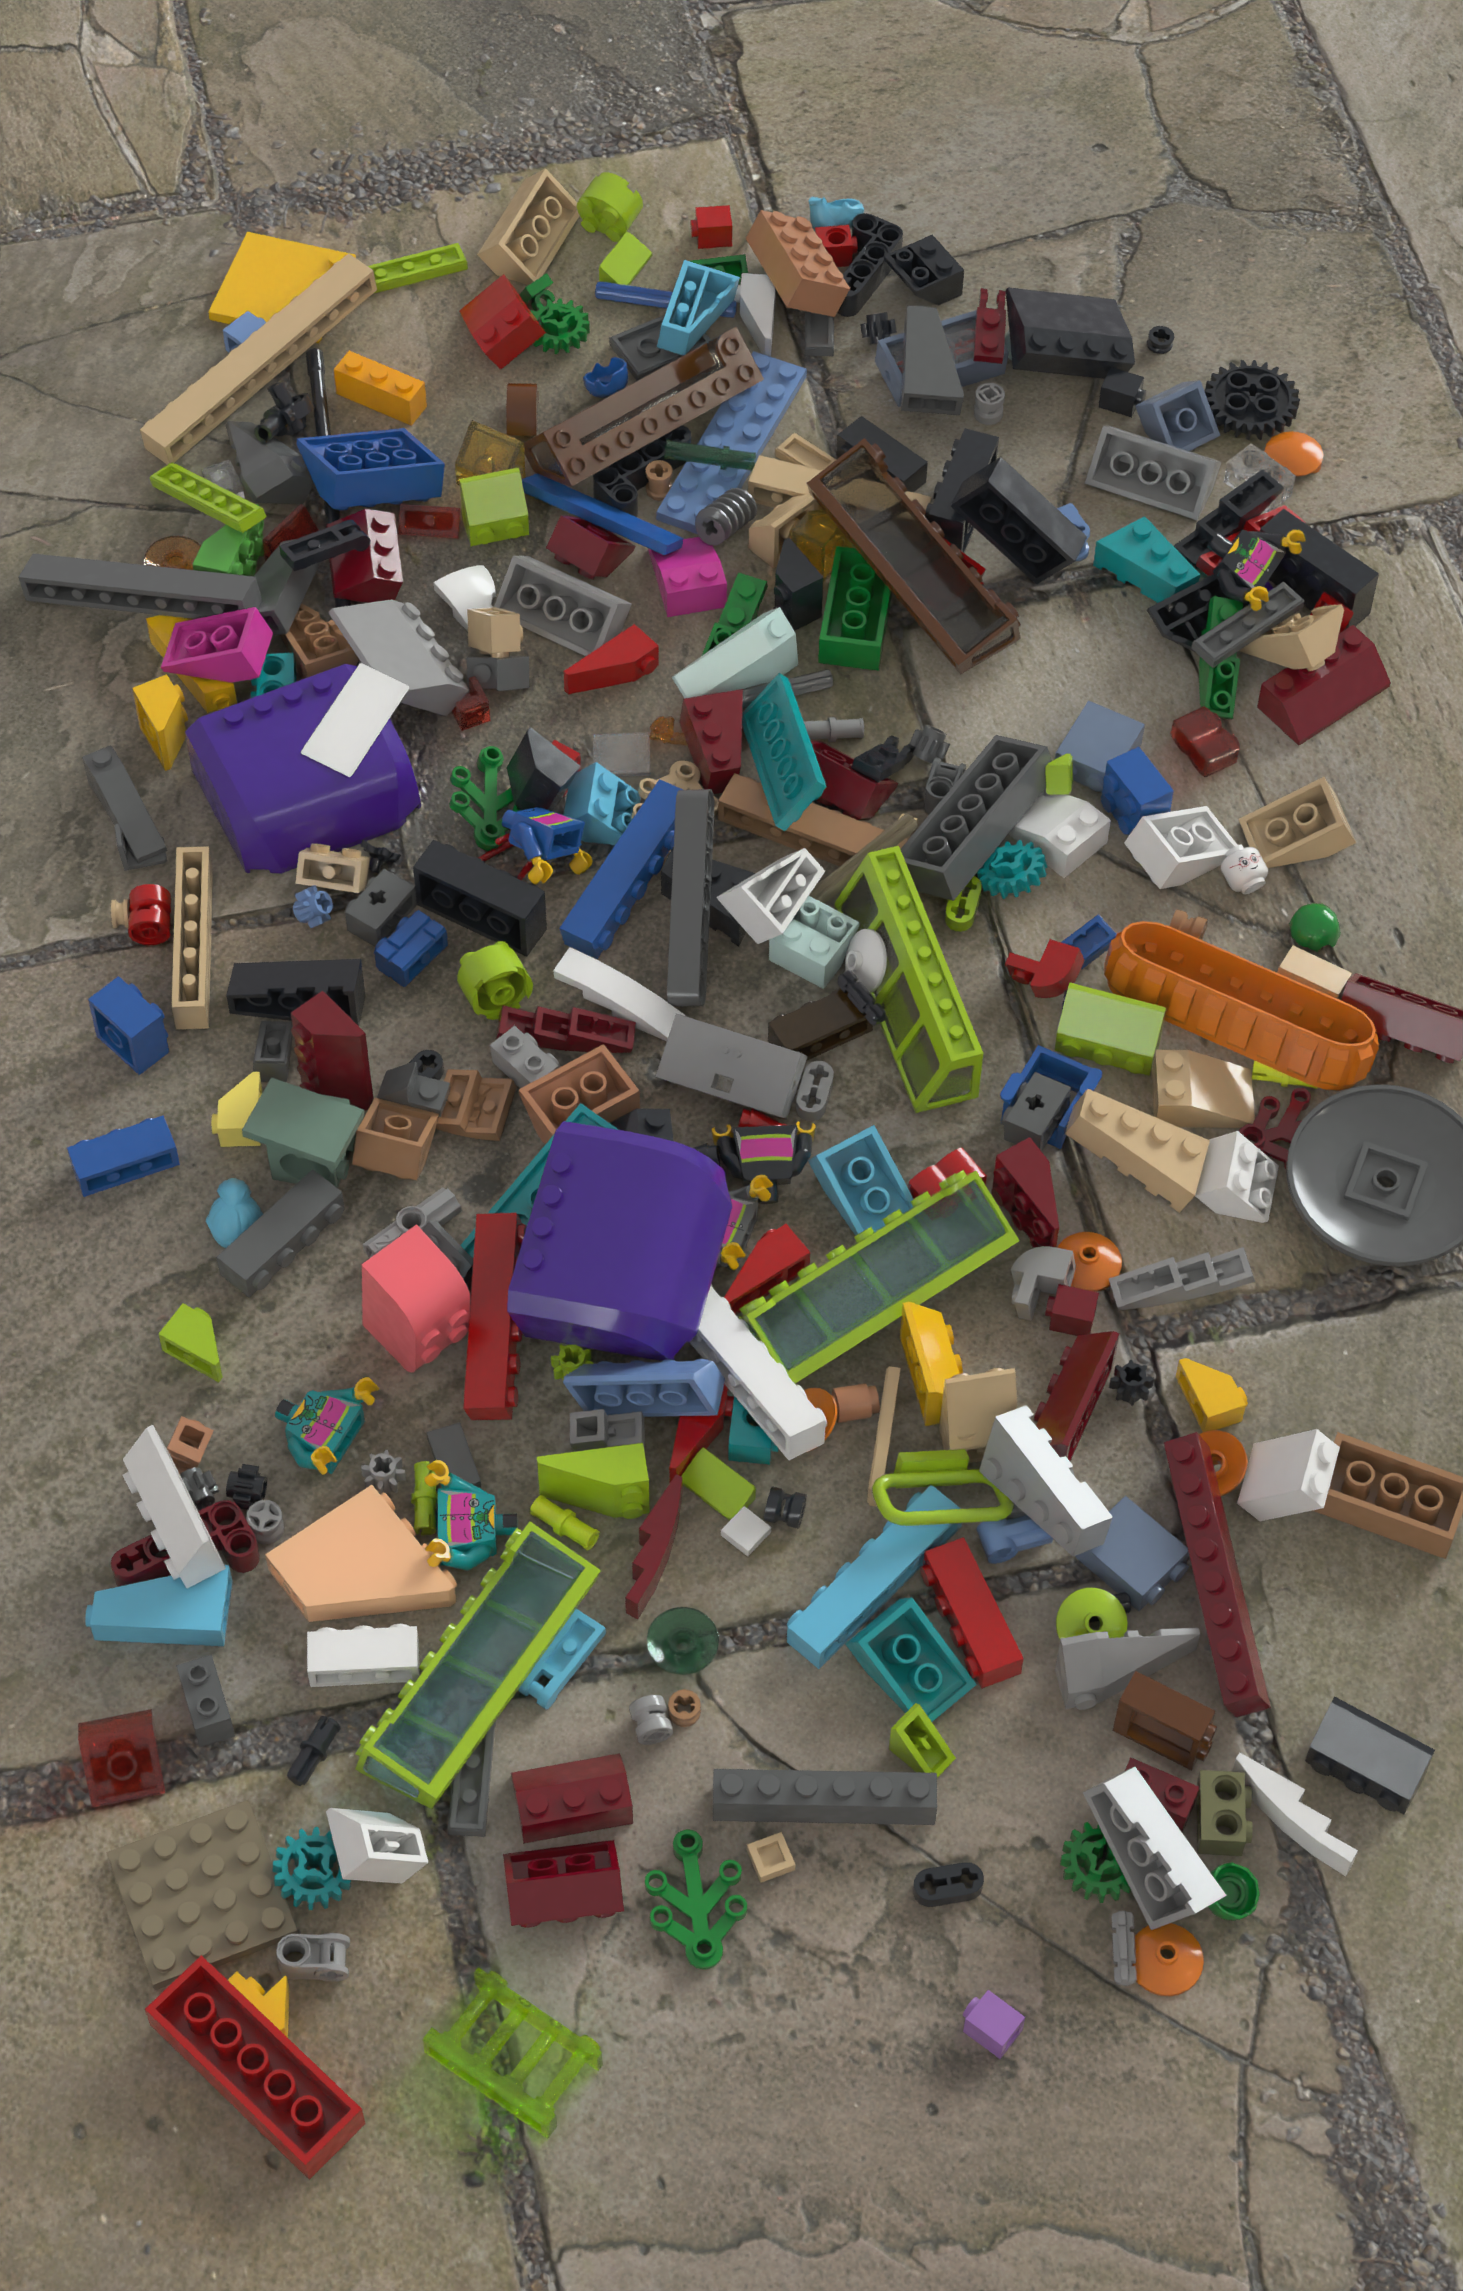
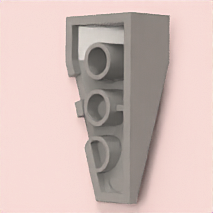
[1055,1628,1200,1710]

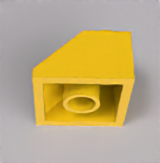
[132,674,188,771]

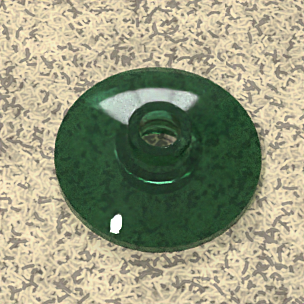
[647,1607,719,1675]

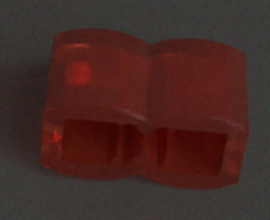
[1170,706,1240,777]

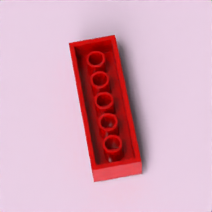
[145,1955,365,2180]

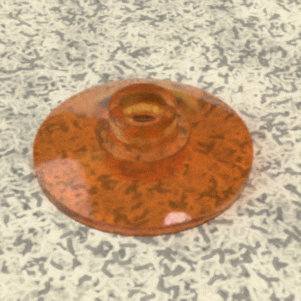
[144,535,201,570]

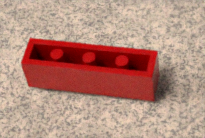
[920,1537,1024,1689]

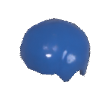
[583,357,628,398]

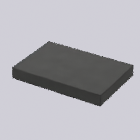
[609,315,711,381]

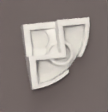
[434,565,496,631]

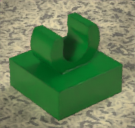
[519,273,555,311]

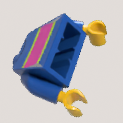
[502,807,592,884]

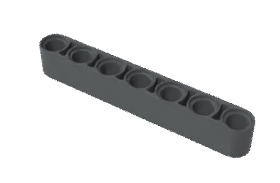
[667,789,715,1007]

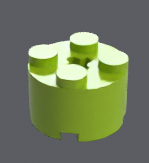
[577,172,643,242]
[457,941,533,1020]

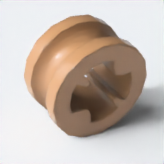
[668,1689,701,1727]

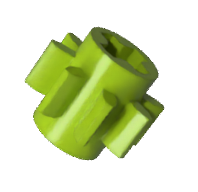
[551,1344,594,1380]

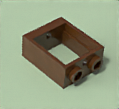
[1112,1671,1217,1771]

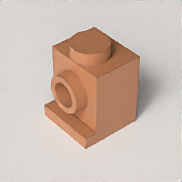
[167,1416,214,1474]

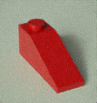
[563,624,659,695]
[724,1224,810,1315]
[669,1384,734,1484]

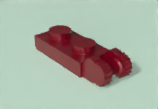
[973,288,1006,364]

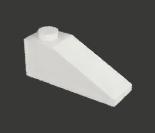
[734,273,776,357]

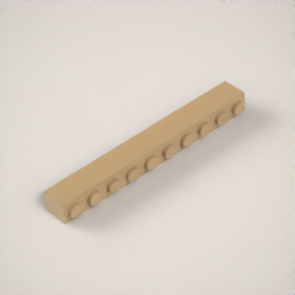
[140,253,377,465]

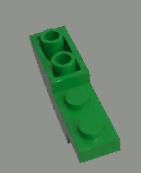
[702,572,768,656]
[1199,596,1243,720]

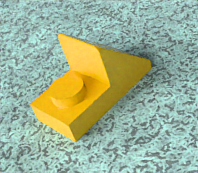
[228,1971,290,2037]

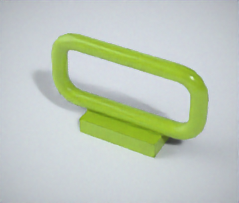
[872,1449,1014,1526]

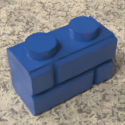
[374,910,448,987]

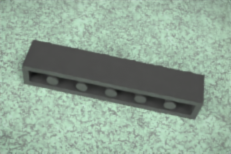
[713,1769,937,1825]

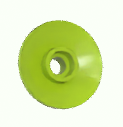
[1056,1588,1128,1640]

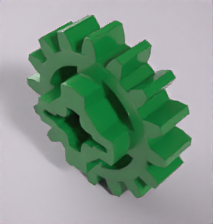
[530,298,590,354]
[1060,1822,1131,1903]

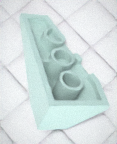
[672,607,798,698]

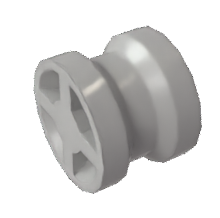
[246,1500,284,1544]

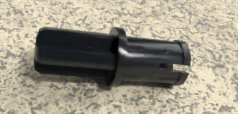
[287,1716,341,1786]

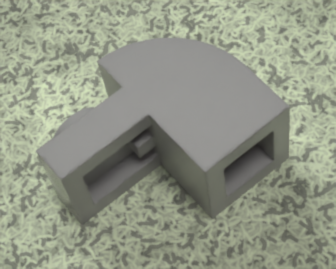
[1011,1246,1076,1321]

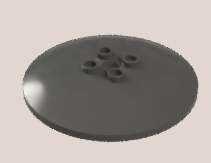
[1286,1085,1463,1266]

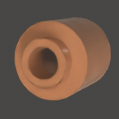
[832,1383,880,1423]

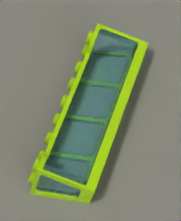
[738,1170,1020,1384]

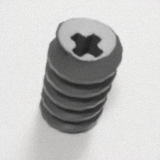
[695,488,757,545]

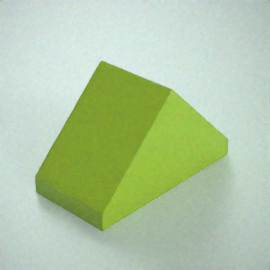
[889,1703,956,1778]

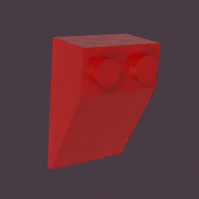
[459,274,546,370]

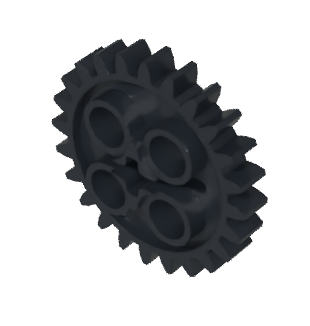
[1204,360,1300,440]

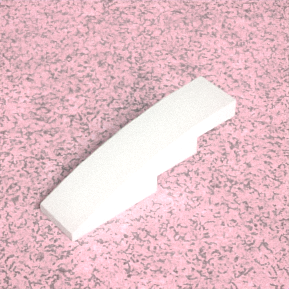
[553,947,685,1041]
[1232,1752,1358,1876]

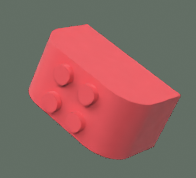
[361,1224,470,1373]

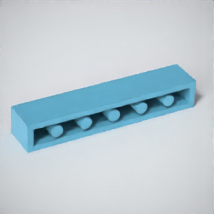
[787,1485,962,1669]

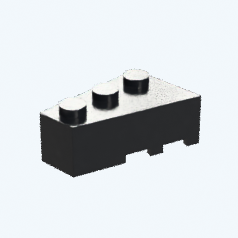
[661,847,755,947]

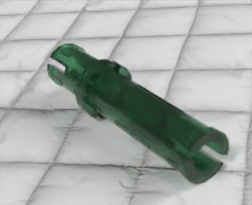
[664,440,756,471]

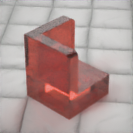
[451,676,490,731]

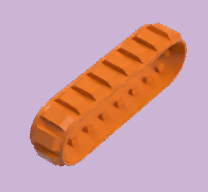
[1104,921,1379,1091]

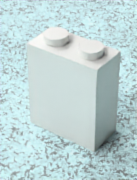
[1237,1429,1340,1521]

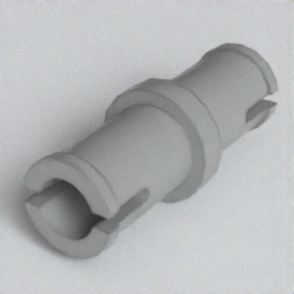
[804,717,864,742]

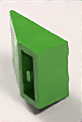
[193,504,267,576]

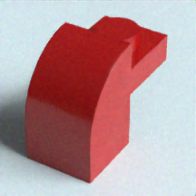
[1005,939,1085,998]

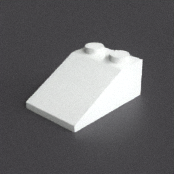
[1009,788,1111,878]
[1124,806,1237,889]

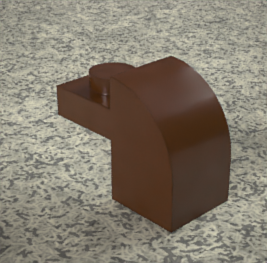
[506,383,539,436]

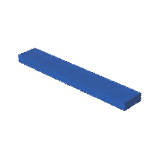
[521,473,684,555]

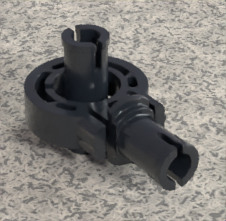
[254,380,315,443]

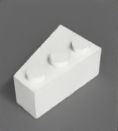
[716,848,825,944]

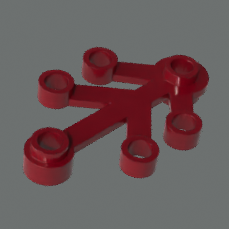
[1238,1088,1311,1169]

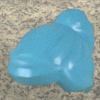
[808,197,864,231]
[206,1178,263,1248]

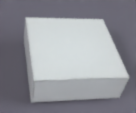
[721,1506,771,1556]

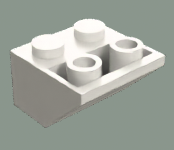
[1195,1131,1279,1223]
[326,1808,428,1884]

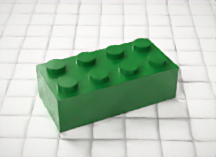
[818,546,897,671]

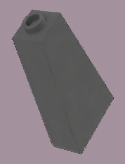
[901,305,964,415]
[254,539,320,636]

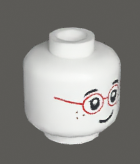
[1221,845,1268,895]

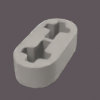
[796,1061,834,1121]

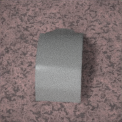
[570,1409,645,1452]

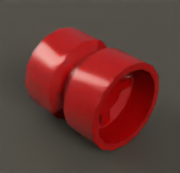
[128,884,172,945]

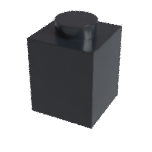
[1099,367,1147,418]

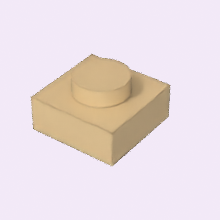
[747,1832,795,1883]

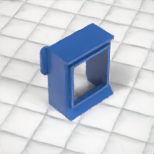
[1000,1045,1102,1149]

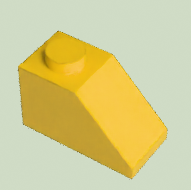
[1175,1358,1248,1432]

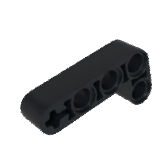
[837,213,903,317]
[593,425,691,517]

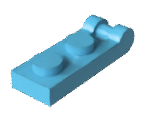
[518,1609,606,1710]

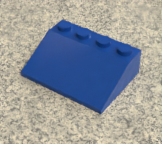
[296,428,445,510]

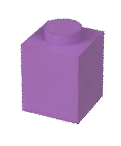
[963,1990,1025,2059]

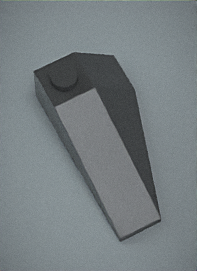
[226,421,314,505]

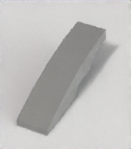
[1109,1247,1255,1310]

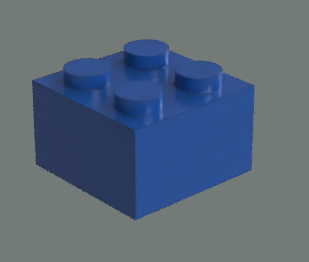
[1101,747,1174,836]
[88,976,169,1075]

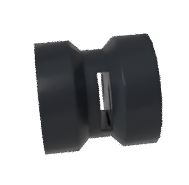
[764,1486,807,1529]

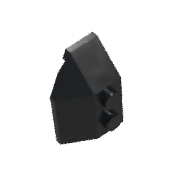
[1147,574,1246,652]

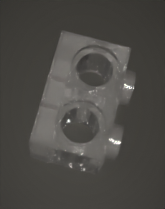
[1224,443,1296,513]

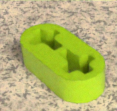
[945,876,981,932]

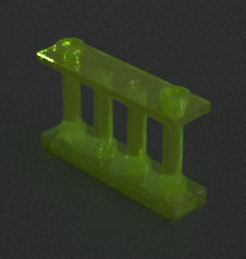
[422,1967,603,2139]

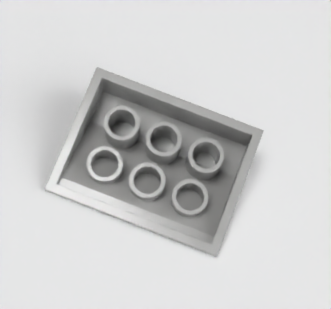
[329,599,469,717]

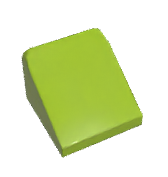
[1045,753,1073,795]

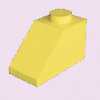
[211,1072,263,1147]

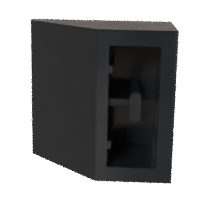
[884,234,964,306]

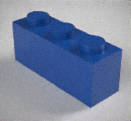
[67,1115,180,1197]

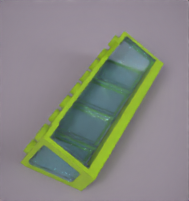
[355,1521,601,1809]

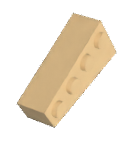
[1065,1089,1210,1213]

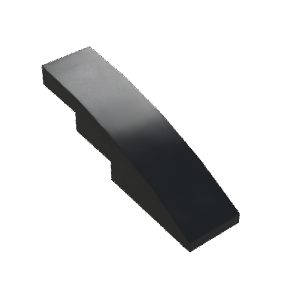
[1174,469,1284,569]

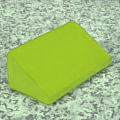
[599,232,653,285]
[681,1448,756,1521]

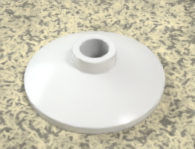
[845,929,887,993]

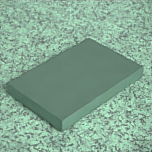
[242,1077,365,1169]

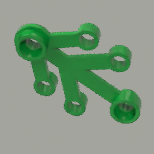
[449,746,522,851]
[645,1829,747,1969]

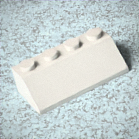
[123,1425,226,1589]

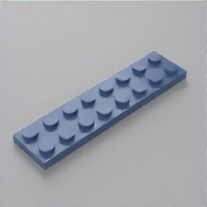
[656,351,807,534]

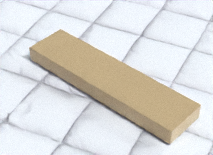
[867,1366,901,1507]

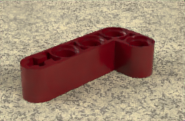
[111,1500,260,1587]

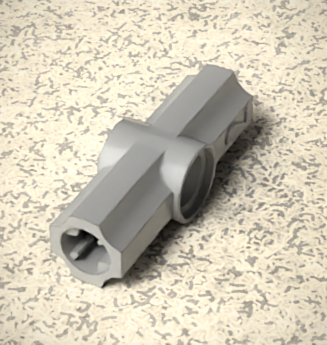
[363,1187,462,1259]

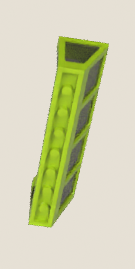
[834,845,983,1114]

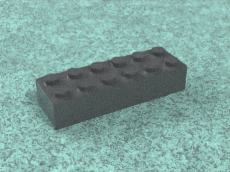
[900,735,1052,901]

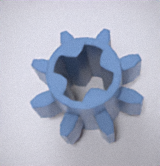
[293,885,333,928]

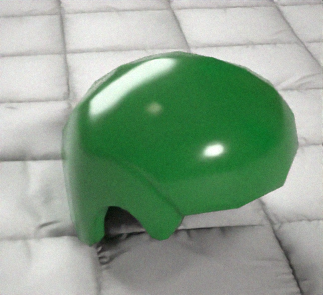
[1289,903,1341,952]
[1208,1862,1260,1921]

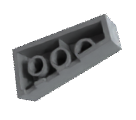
[979,1405,1113,1557]
[1083,1767,1226,1930]

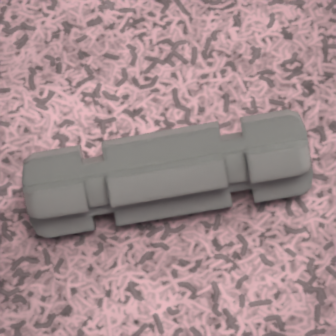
[1111,1911,1137,1986]

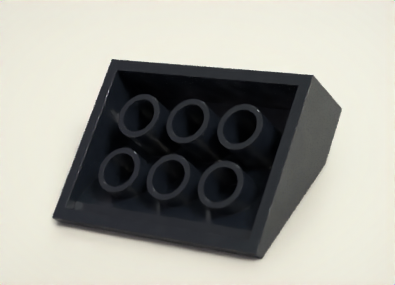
[1006,287,1135,379]

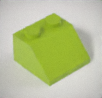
[459,467,529,546]

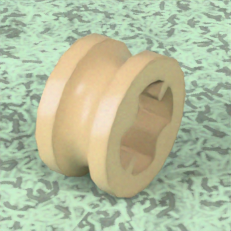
[111,899,130,929]

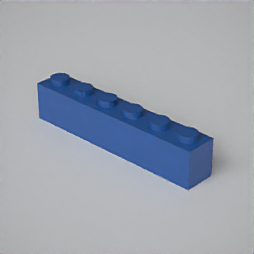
[559,779,683,959]

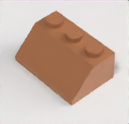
[519,1044,640,1144]

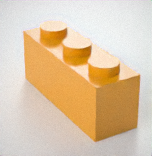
[334,350,427,426]

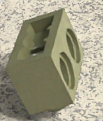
[1196,1770,1252,1856]

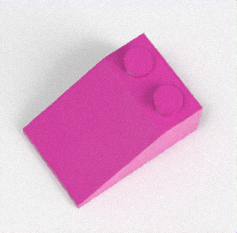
[648,537,727,617]
[161,607,273,683]

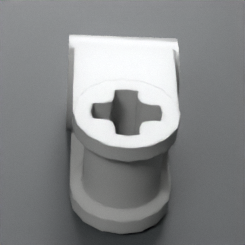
[276,1933,350,1982]

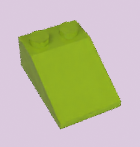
[537,1443,650,1519]

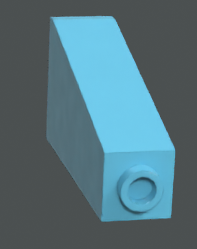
[85,1565,233,1646]

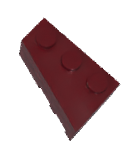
[679,689,743,794]

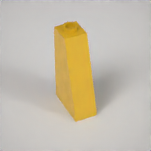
[146,615,237,713]

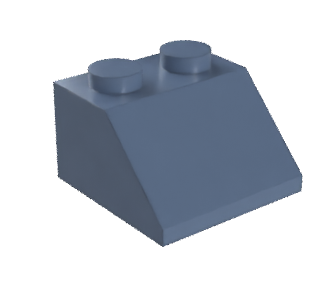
[1135,380,1221,451]

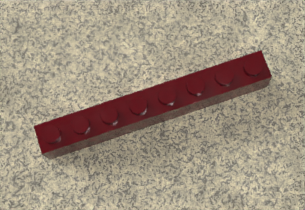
[1164,1432,1271,1718]

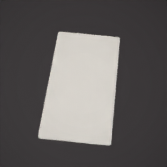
[301,663,409,777]

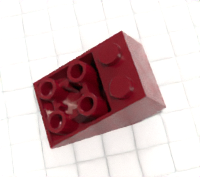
[991,1137,1059,1248]

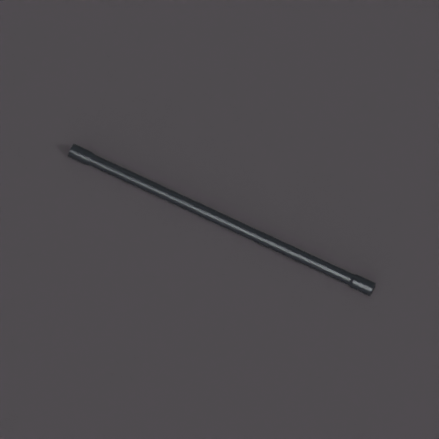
[306,348,359,666]

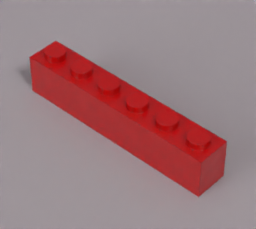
[463,1213,527,1420]

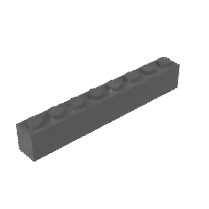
[18,554,263,619]

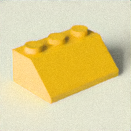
[900,1302,963,1426]

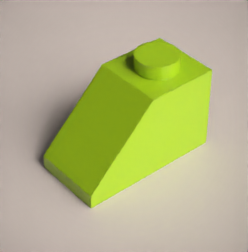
[159,1303,223,1382]

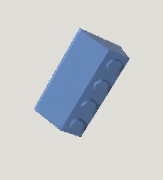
[563,1359,725,1417]

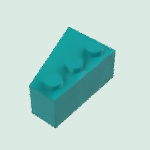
[1093,516,1200,603]

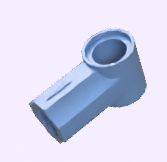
[976,1515,1053,1564]

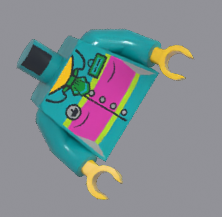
[275,1377,380,1475]
[425,1460,518,1571]

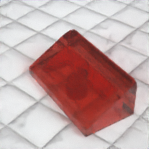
[262,504,319,561]
[398,504,462,539]

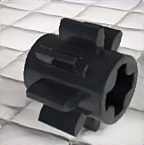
[860,312,897,345]
[1109,1360,1154,1406]
[226,1464,267,1510]

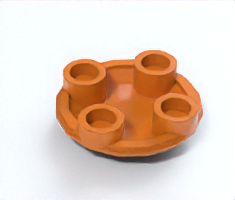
[1264,431,1324,480]

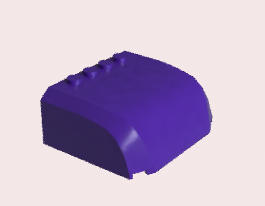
[185,664,421,874]
[507,1121,732,1361]

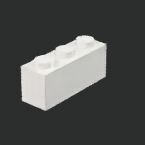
[307,1624,420,1687]

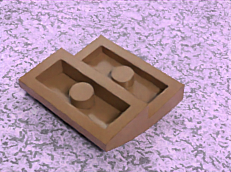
[436,1069,517,1141]

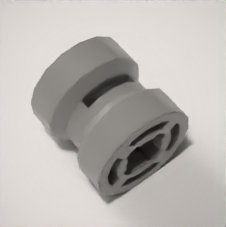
[974,383,1005,425]
[629,1695,673,1745]

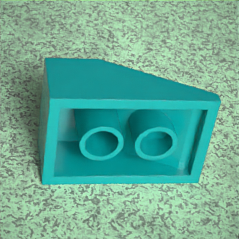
[845,1597,977,1722]

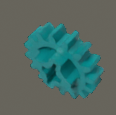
[977,840,1048,899]
[272,1827,351,1910]

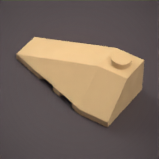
[1239,604,1344,671]

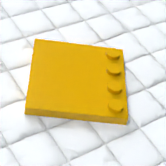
[208,232,356,344]

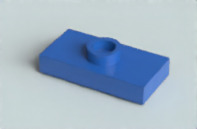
[1061,914,1117,970]

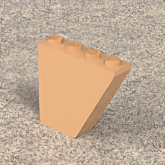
[265,1485,457,1622]

